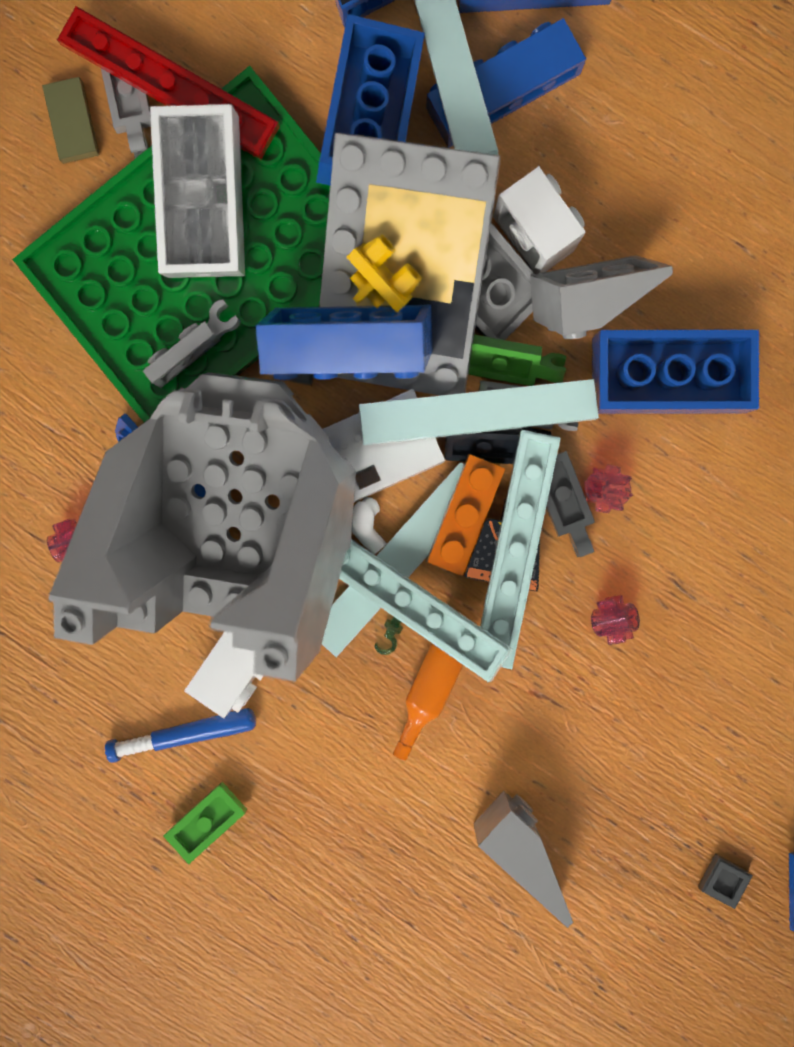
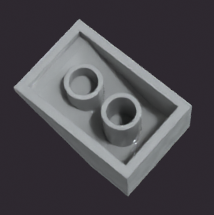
[475,223,534,340]
[530,255,673,339]
[474,791,573,928]

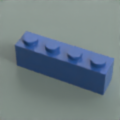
[426,18,586,148]

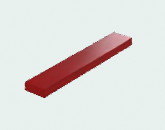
[57,6,280,160]

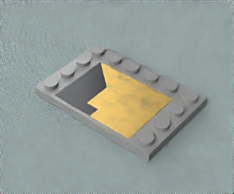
[320,132,501,396]

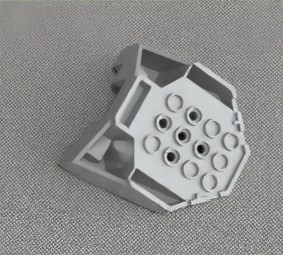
[49,372,356,681]

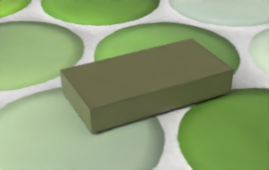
[42,77,100,164]

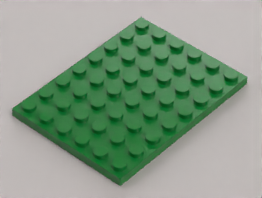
[12,66,331,423]

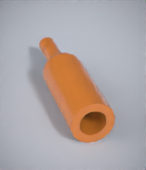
[393,643,463,761]

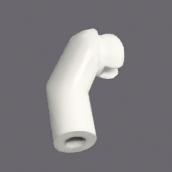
[352,497,387,555]

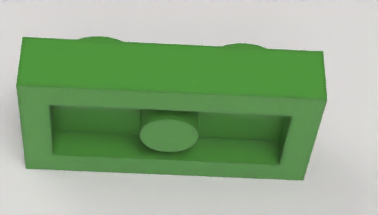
[163,782,247,864]

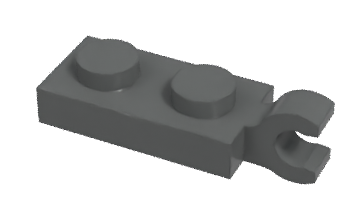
[546,451,595,557]

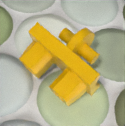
[346,234,422,312]

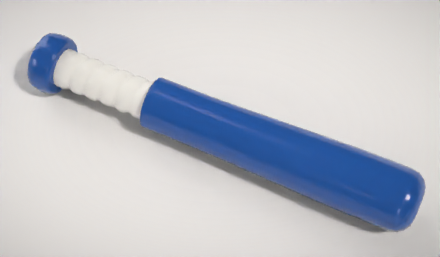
[105,708,256,763]

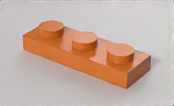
[426,454,506,576]

